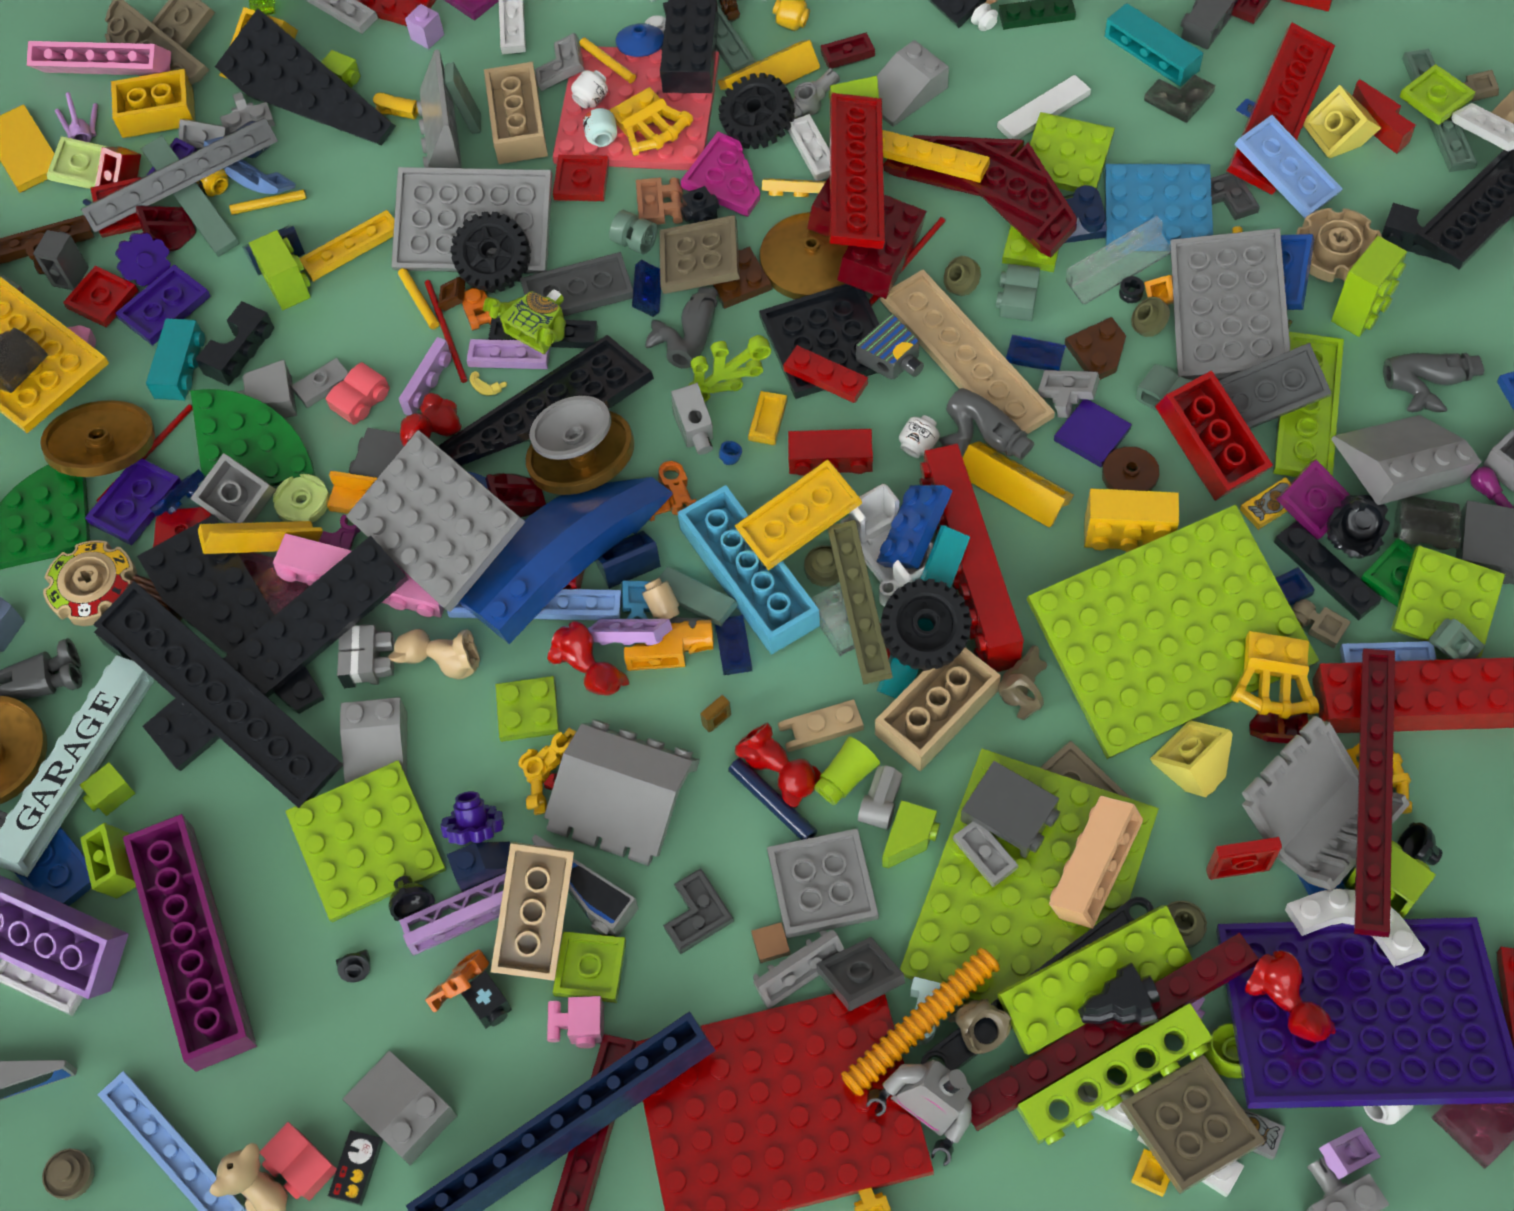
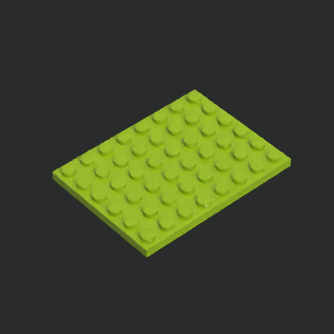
[1026,505,1319,759]
[900,748,1159,1036]

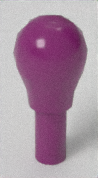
[1470,467,1514,508]

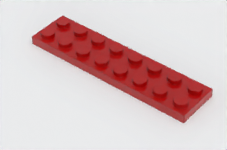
[1227,22,1335,195]
[829,93,885,249]

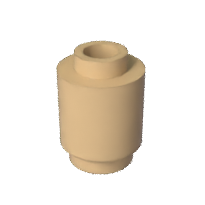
[642,578,680,619]

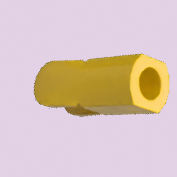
[373,93,418,119]

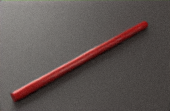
[869,217,945,307]
[424,280,468,383]
[96,404,193,502]

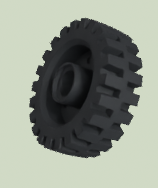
[718,73,795,149]
[451,211,531,293]
[881,579,971,671]

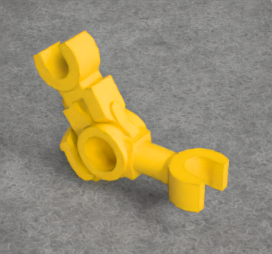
[518,732,570,815]

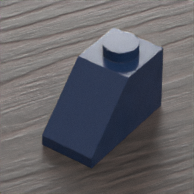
[446,842,510,892]

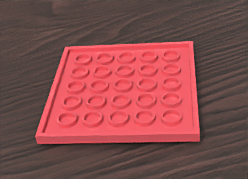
[553,46,720,170]

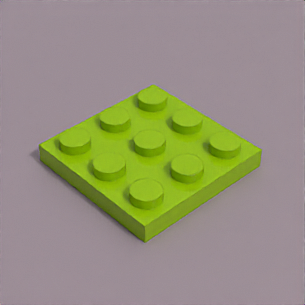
[1030,112,1115,192]
[1391,546,1505,659]

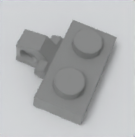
[220,92,275,134]
[1038,370,1100,418]

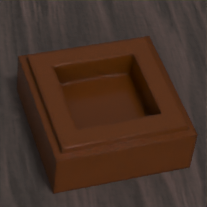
[438,277,466,311]

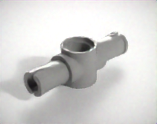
[785,68,840,130]

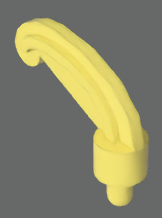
[470,371,507,396]

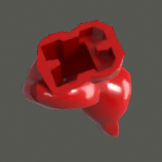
[400,393,462,446]
[547,621,629,696]
[735,722,822,807]
[1245,950,1336,1043]

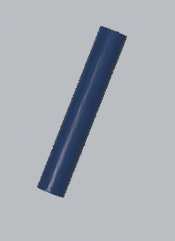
[728,758,818,840]

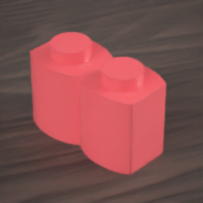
[325,362,390,425]
[259,1122,337,1201]

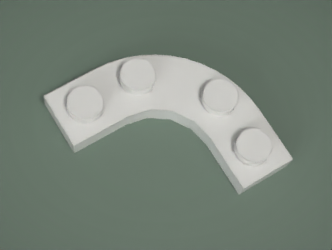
[1285,889,1425,967]

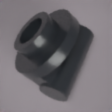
[336,949,370,982]

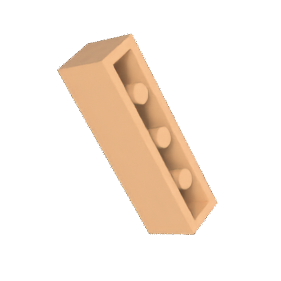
[1049,796,1143,929]

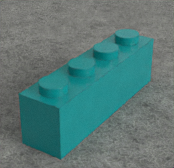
[1104,3,1203,87]

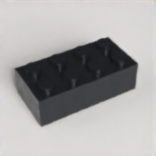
[660,0,719,93]

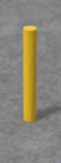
[579,37,636,83]
[229,189,307,215]
[398,268,439,330]

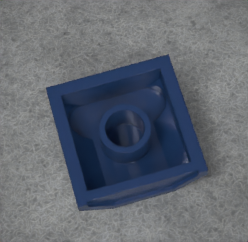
[1064,185,1107,243]

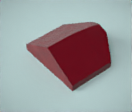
[136,206,196,252]
[485,473,546,517]
[1249,713,1308,744]

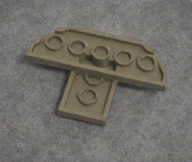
[105,0,215,85]

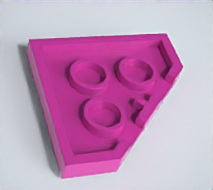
[681,131,760,217]

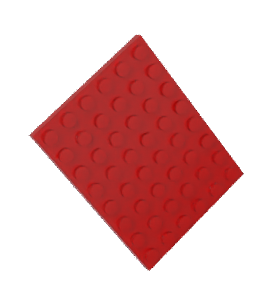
[635,993,934,1211]

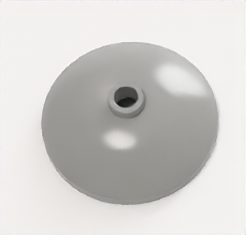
[529,396,611,460]

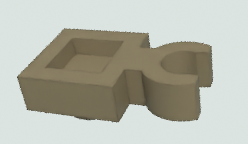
[1462,70,1499,102]

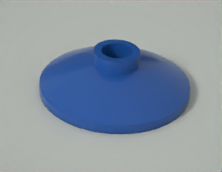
[616,23,664,57]

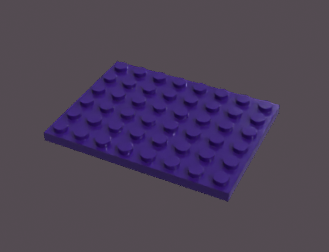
[1216,917,1514,1109]

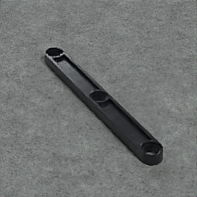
[921,897,1154,1071]

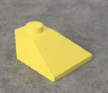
[1303,85,1381,158]
[1150,720,1233,798]

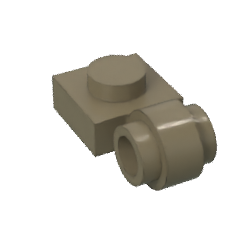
[1292,599,1351,648]

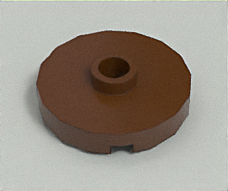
[1102,447,1159,491]

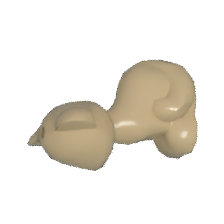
[388,629,480,680]
[210,1143,288,1211]

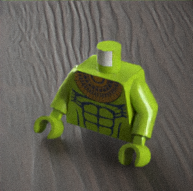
[482,290,566,355]

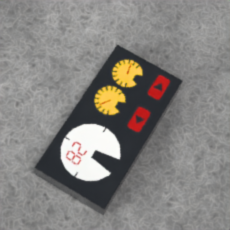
[328,1130,383,1206]

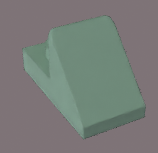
[1429,619,1485,659]

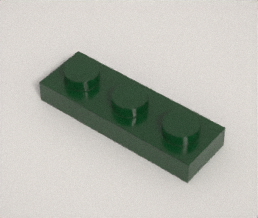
[999,0,1076,30]

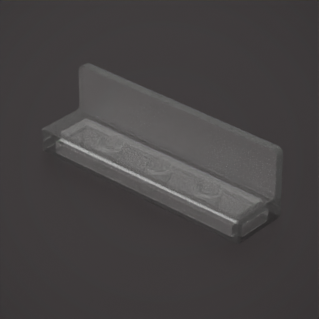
[1066,216,1171,304]

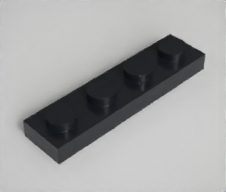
[488,317,598,348]
[1274,521,1382,621]

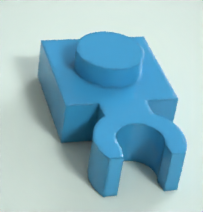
[622,581,651,619]

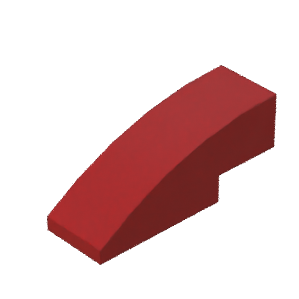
[1352,79,1416,154]

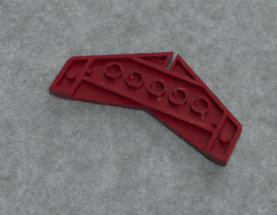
[883,135,1077,258]

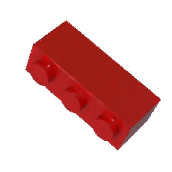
[788,429,873,476]

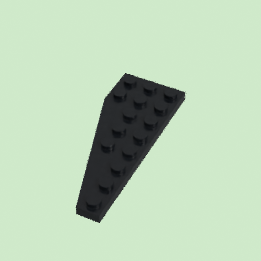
[215,9,396,146]
[438,335,654,466]
[137,515,325,714]

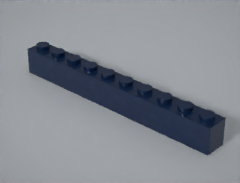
[406,1011,716,1211]

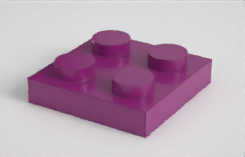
[1276,459,1350,540]

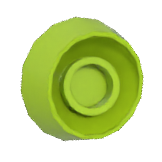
[1204,1023,1242,1078]

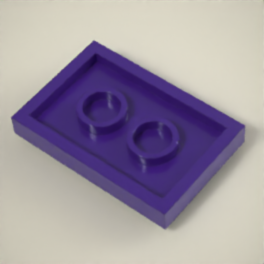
[115,265,211,346]
[85,458,182,546]

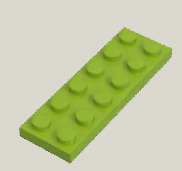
[1273,332,1344,477]
[996,905,1193,1055]

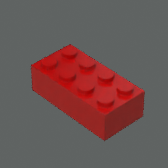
[1155,370,1273,501]

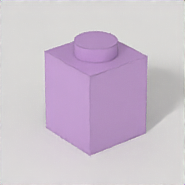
[405,4,444,49]

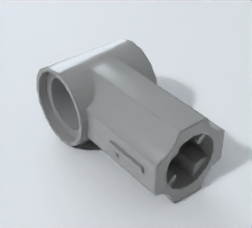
[858,765,903,830]

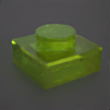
[249,0,276,15]

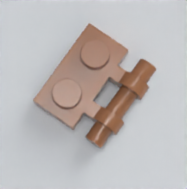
[636,177,683,224]

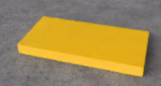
[0,104,54,193]
[735,459,862,571]

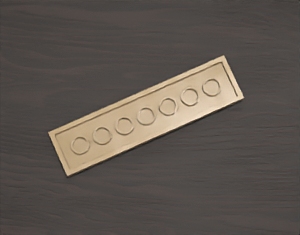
[880,269,1055,434]

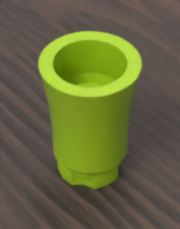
[814,736,880,806]

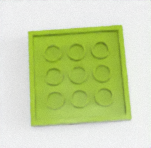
[285,760,446,923]

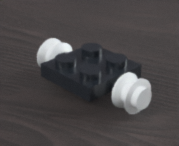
[928,0,998,31]

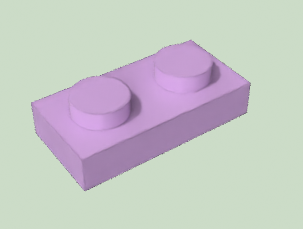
[1319,1127,1381,1180]

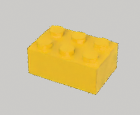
[111,69,195,138]
[1084,488,1179,552]

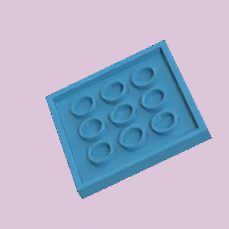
[1105,164,1213,252]

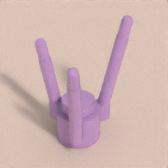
[55,92,98,142]

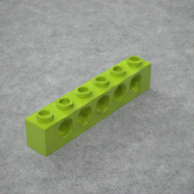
[1017,1003,1213,1146]

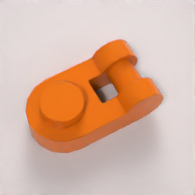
[462,288,492,331]

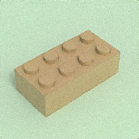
[484,62,548,164]
[875,647,1001,772]
[491,842,574,981]

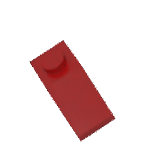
[95,147,141,187]

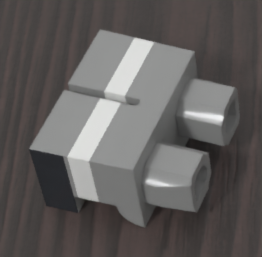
[337,625,395,689]

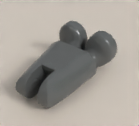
[0,638,82,700]

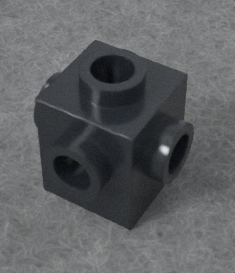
[680,186,720,224]

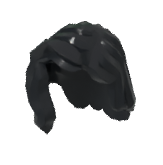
[1326,495,1390,559]

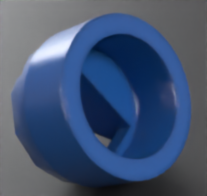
[719,441,742,465]

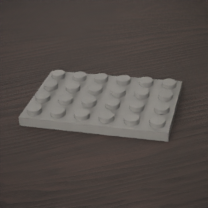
[391,167,553,273]
[1170,228,1290,380]
[346,430,525,612]

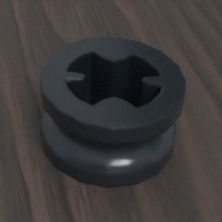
[1119,276,1144,303]

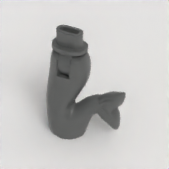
[645,287,718,369]
[1383,353,1484,412]
[939,388,1034,460]

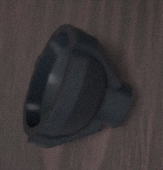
[1397,822,1443,865]
[389,876,435,921]

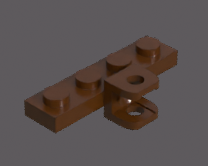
[0,215,94,274]

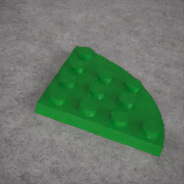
[190,389,315,486]
[0,464,91,570]

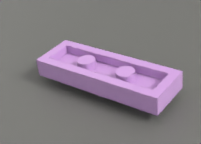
[399,337,451,415]
[467,339,551,369]
[588,619,672,645]

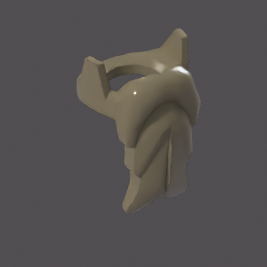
[998,645,1047,720]
[947,999,1012,1054]

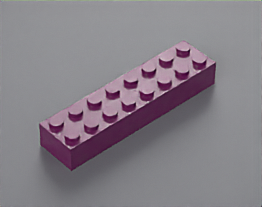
[123,814,257,1072]

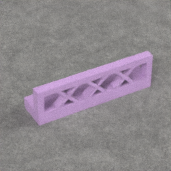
[399,873,506,956]

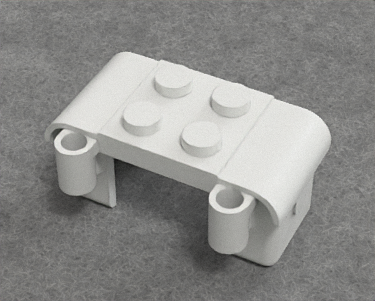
[840,484,934,607]

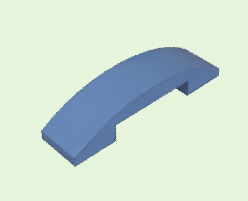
[203,137,296,194]

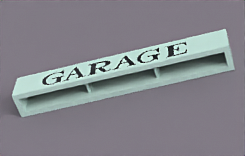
[0,655,154,877]

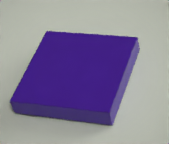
[1054,399,1132,467]

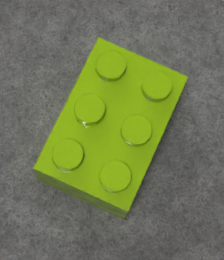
[1331,236,1407,337]

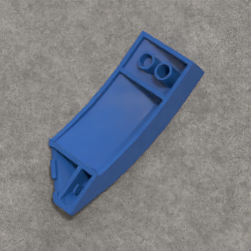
[458,477,673,644]

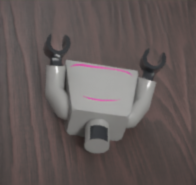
[866,1060,972,1166]

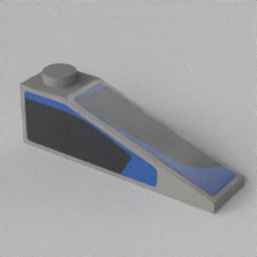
[532,834,639,937]
[0,1060,77,1100]

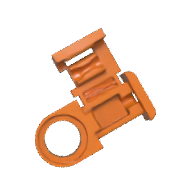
[650,461,696,521]
[425,949,490,1012]

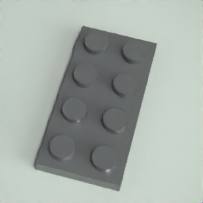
[520,252,635,317]
[1219,343,1332,429]

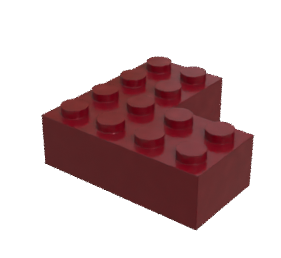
[807,175,927,299]

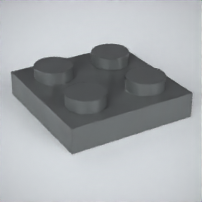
[816,937,905,1011]

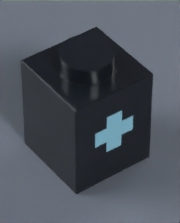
[461,971,512,1029]

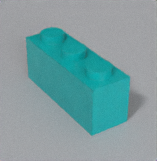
[146,318,205,401]

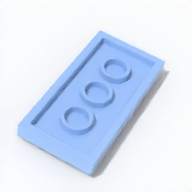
[1234,115,1343,218]

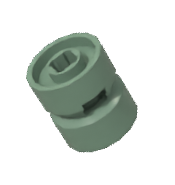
[609,210,658,255]

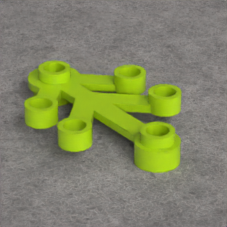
[688,335,771,402]

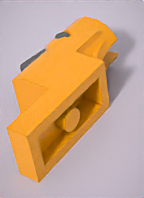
[624,617,714,671]

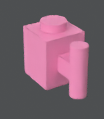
[547,996,604,1048]

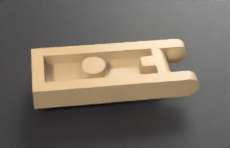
[778,699,864,752]

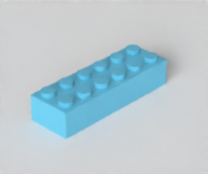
[677,485,820,655]

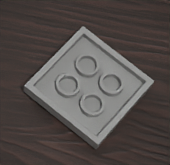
[767,828,879,939]

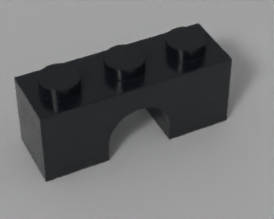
[1381,203,1447,263]
[195,301,274,386]

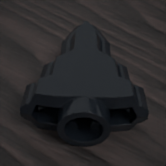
[1078,963,1160,1026]

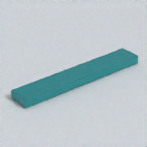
[876,525,970,699]

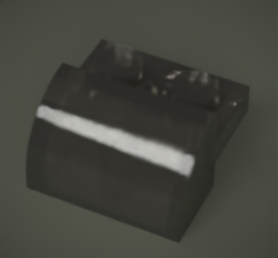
[0,328,48,393]
[1393,496,1462,550]

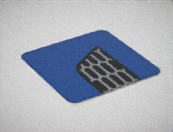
[1236,99,1255,118]

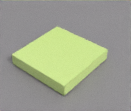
[47,136,108,189]

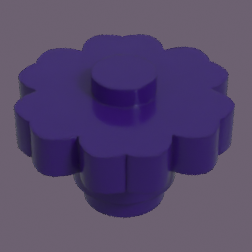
[115,232,171,286]
[440,791,504,845]

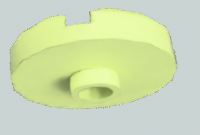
[273,474,330,523]

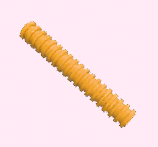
[841,948,1000,1097]

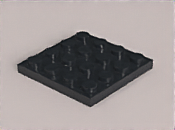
[759,284,879,399]

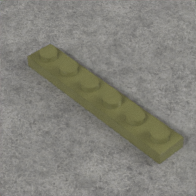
[828,520,893,685]

